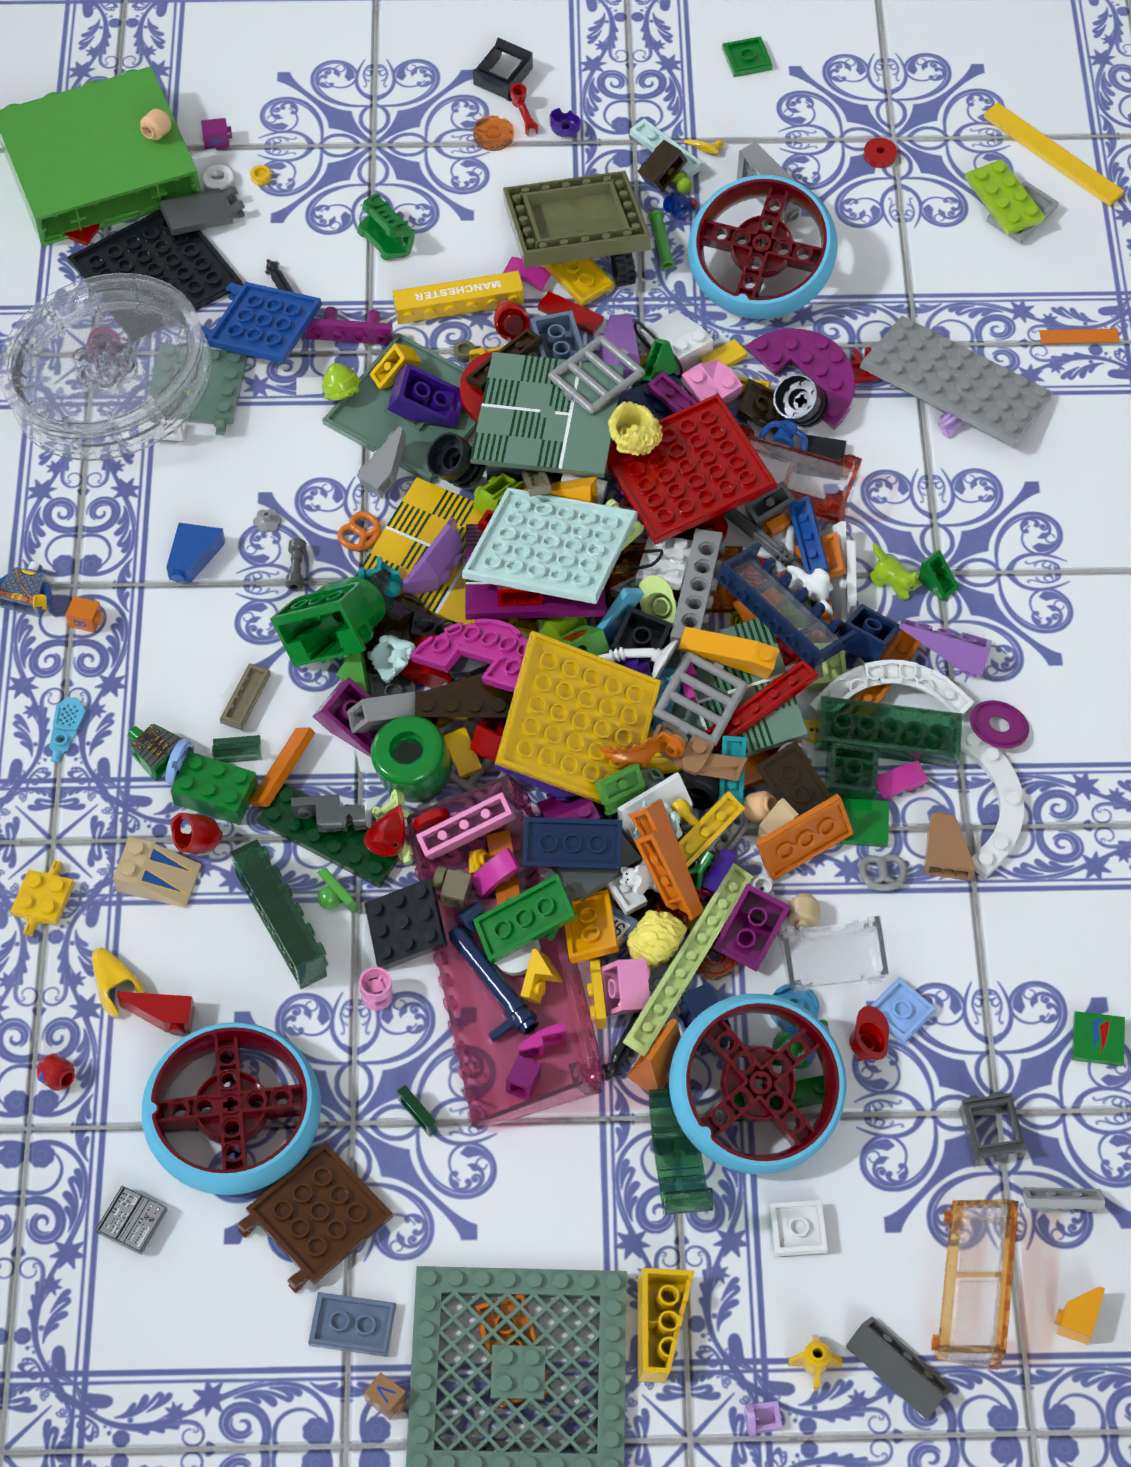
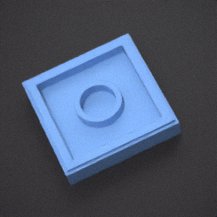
[871,977,937,1045]

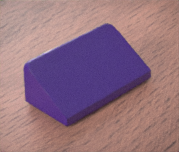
[701,849,738,901]

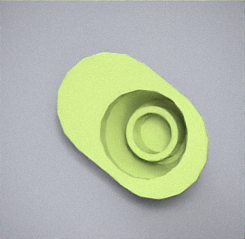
[638,575,677,623]

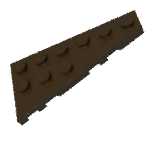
[415,672,514,720]

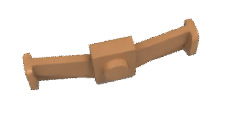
[652,723,748,781]

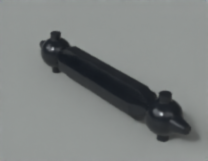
[264,259,295,293]
[602,1012,641,1081]

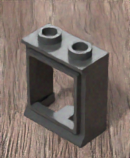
[959,1091,1027,1167]

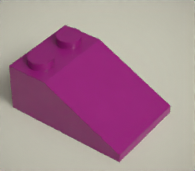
[312,677,379,757]
[536,796,601,819]
[713,884,791,972]

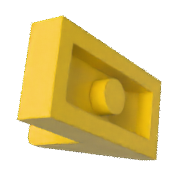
[520,948,563,1004]

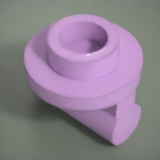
[937,412,963,438]

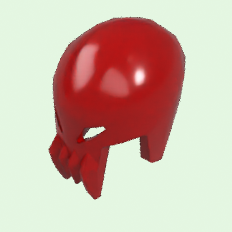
[494,299,530,341]

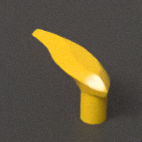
[684,140,723,154]

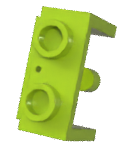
[473,473,524,513]

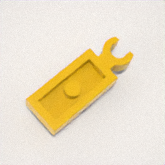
[587,959,606,1029]

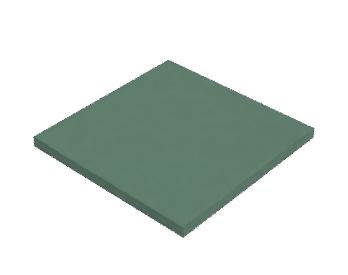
[322,333,477,483]

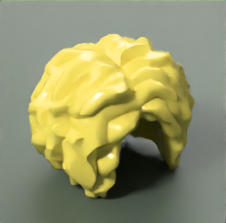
[608,401,663,456]
[626,910,688,971]

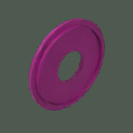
[970,700,1029,749]

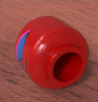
[37,1053,75,1091]

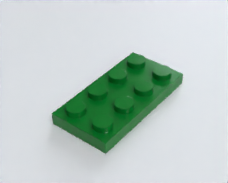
[473,874,578,963]

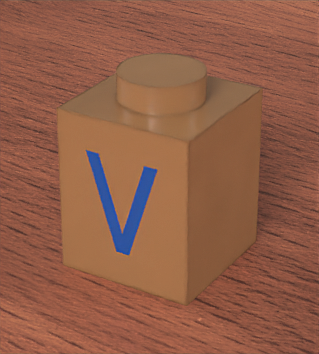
[364,1372,407,1420]

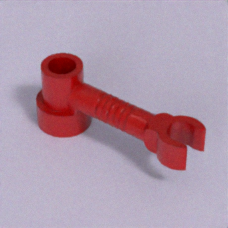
[510,83,538,137]

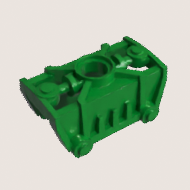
[357,194,415,260]

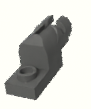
[291,794,367,832]

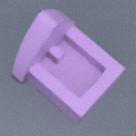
[744,1401,782,1437]

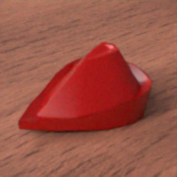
[364,804,406,857]

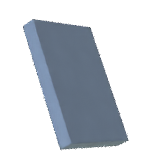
[308,1292,397,1357]

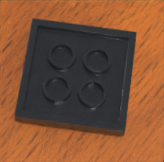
[364,878,448,970]

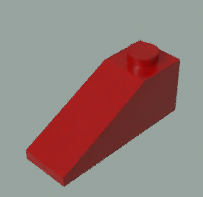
[117,991,195,1036]

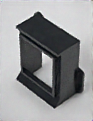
[473,37,533,102]

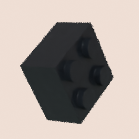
[611,607,673,673]

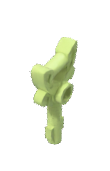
[371,789,413,865]

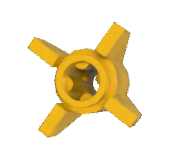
[788,1335,843,1390]

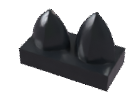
[408,611,458,637]

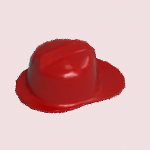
[849,1006,889,1061]

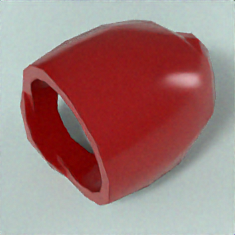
[170,813,223,854]

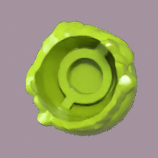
[322,363,361,401]

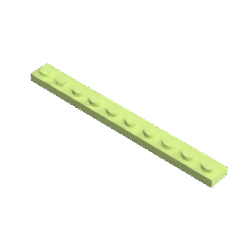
[623,863,753,1056]

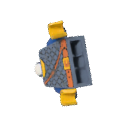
[0,561,53,617]

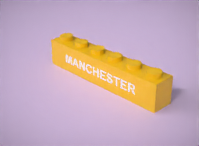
[393,271,524,324]

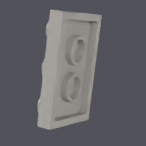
[986,181,1059,243]

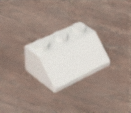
[617,772,693,850]

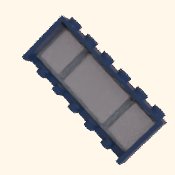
[715,542,857,669]

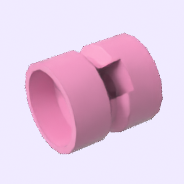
[359,967,393,1011]

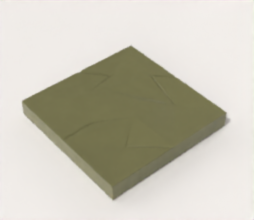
[503,171,651,268]

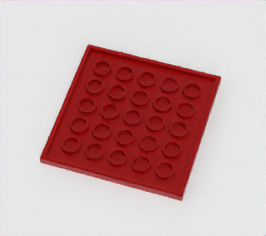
[607,393,778,545]

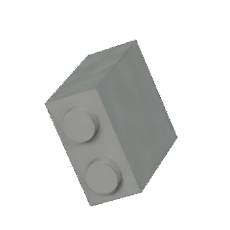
[347,691,415,734]

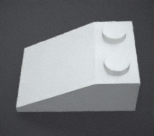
[640,311,713,375]

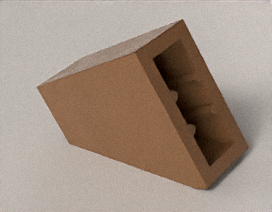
[923,812,975,881]

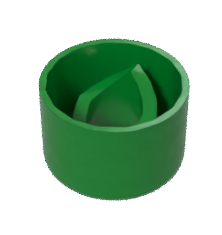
[371,715,453,802]

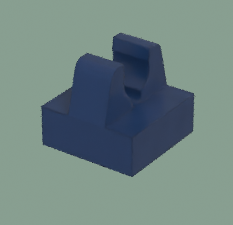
[454,902,485,932]

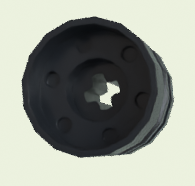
[773,374,829,428]
[427,432,486,489]

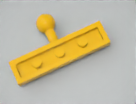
[671,791,745,868]

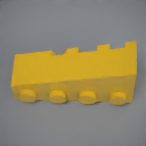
[638,1268,695,1383]

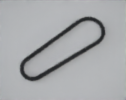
[634,321,683,379]
[613,549,663,574]

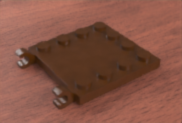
[237,1142,393,1293]

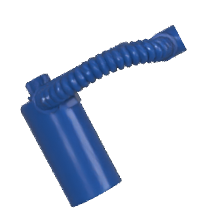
[759,420,808,459]

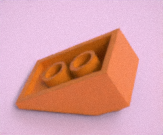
[626,1018,681,1094]

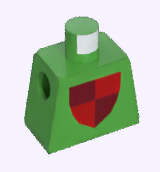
[557,624,610,656]

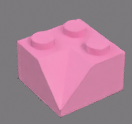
[682,360,743,405]
[601,959,652,1017]

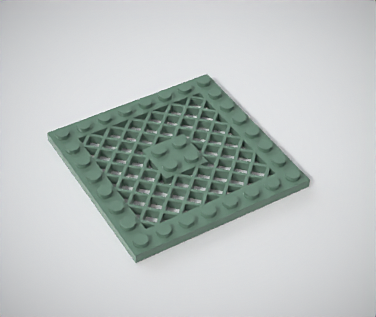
[406,1266,627,1467]

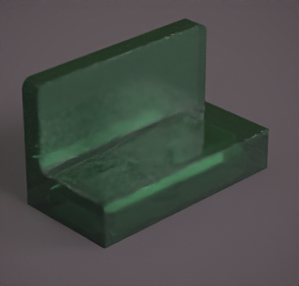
[212,735,262,763]

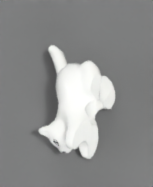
[786,566,833,616]
[619,860,659,895]

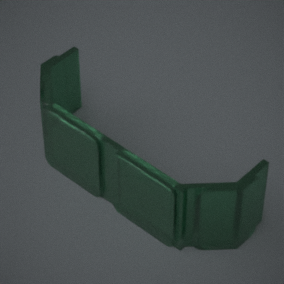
[649,1086,713,1215]

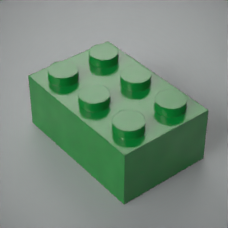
[170,751,258,825]

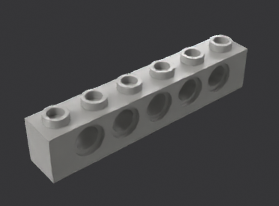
[670,529,726,653]

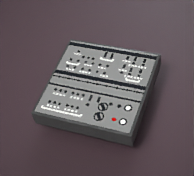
[95,1186,168,1255]

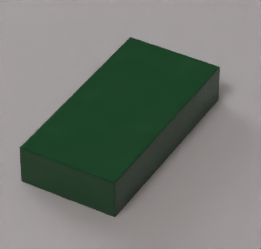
[397,1085,437,1137]

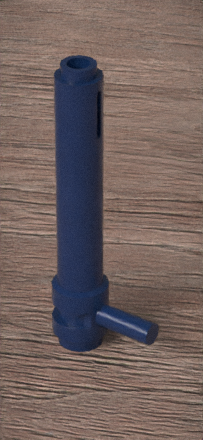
[448,925,539,1042]

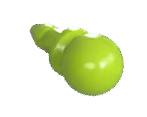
[673,172,692,194]

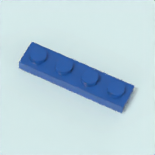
[789,496,830,574]

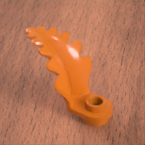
[601,731,686,769]

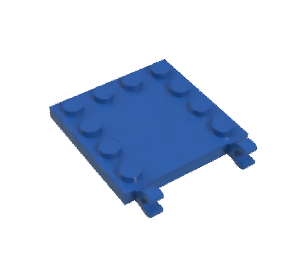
[196,282,322,364]

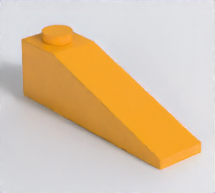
[678,627,779,680]

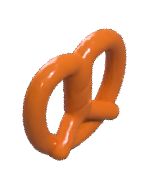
[337,511,381,551]

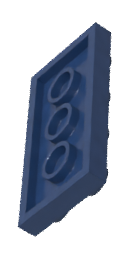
[522,817,623,870]

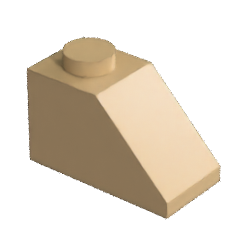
[758,798,799,840]

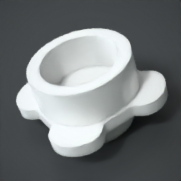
[749,877,775,897]

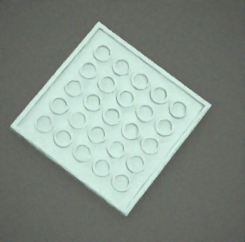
[462,487,638,604]

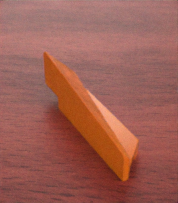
[629,799,703,920]

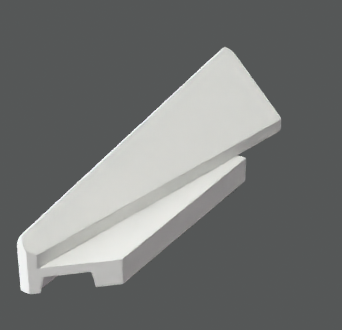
[820,521,857,623]

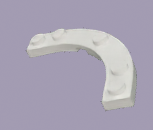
[809,660,974,721]
[956,728,1024,880]

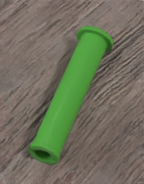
[648,210,674,269]

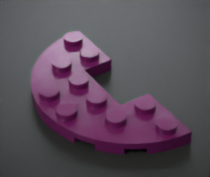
[746,328,855,430]

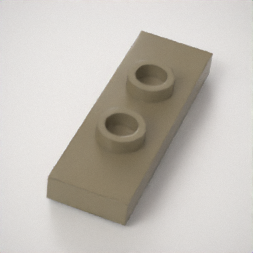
[520,469,552,497]
[220,663,271,730]

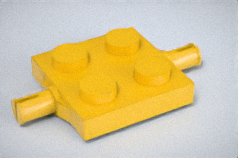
[10,860,75,937]

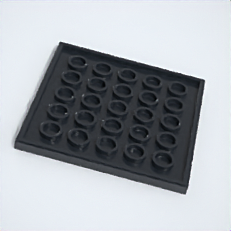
[67,210,243,344]

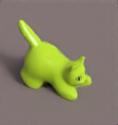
[870,543,920,601]

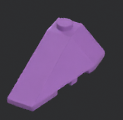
[598,314,640,382]
[899,619,992,677]

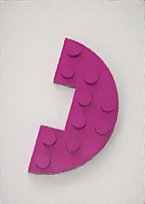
[410,619,527,693]

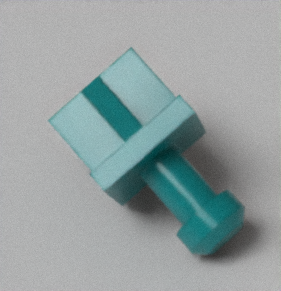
[358,557,403,598]

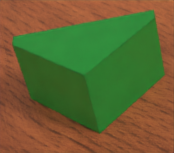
[640,338,679,382]
[918,550,959,601]

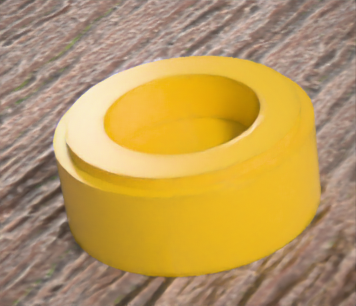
[250,165,272,186]

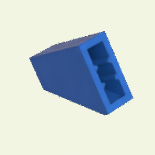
[166,523,225,583]

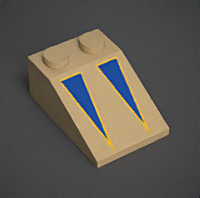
[113,837,201,908]

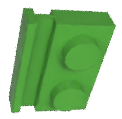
[595,764,646,815]

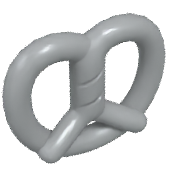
[859,854,907,891]

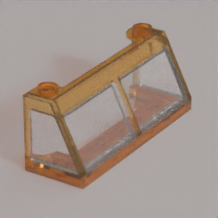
[931,1199,1019,1370]

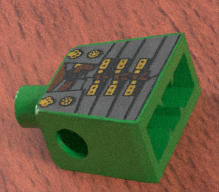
[127,724,183,781]

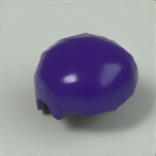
[549,108,581,137]

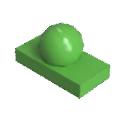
[317,867,359,913]

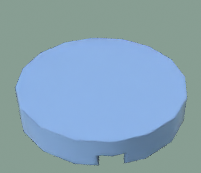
[165,739,194,785]

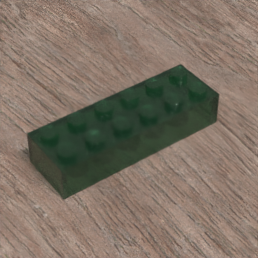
[814,696,963,767]
[230,839,329,989]

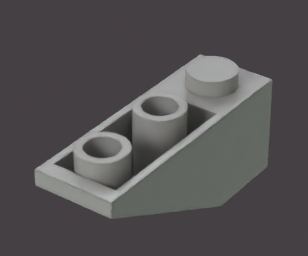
[357,426,407,498]

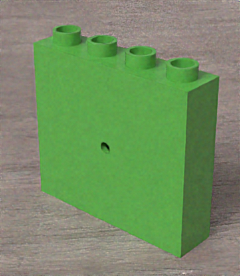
[0,66,201,247]

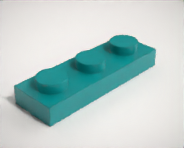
[719,736,747,805]

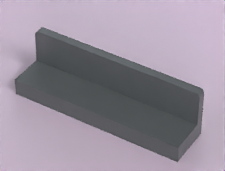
[846,1316,954,1419]

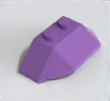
[402,517,464,595]

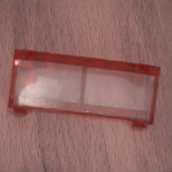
[738,422,862,524]

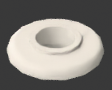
[202,164,234,190]

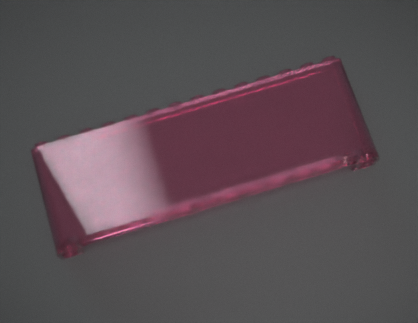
[406,774,604,1130]

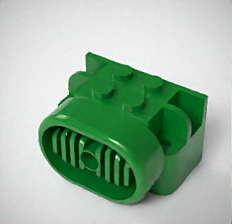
[270,577,385,667]

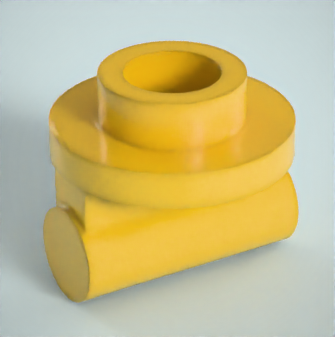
[469,849,491,876]

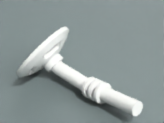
[598,640,679,679]

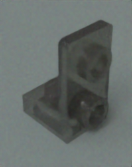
[370,569,412,621]

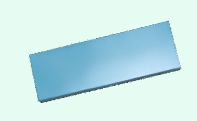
[596,588,644,643]

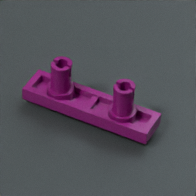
[306,307,393,345]

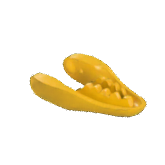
[92,947,147,1018]

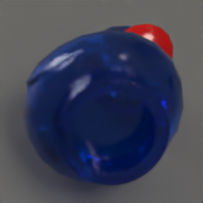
[663,192,698,217]

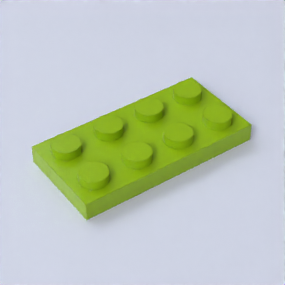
[965,159,1045,236]

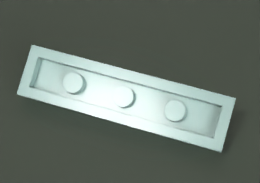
[630,119,703,179]

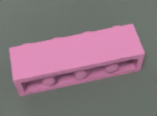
[416,792,518,861]

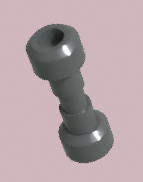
[285,538,307,591]

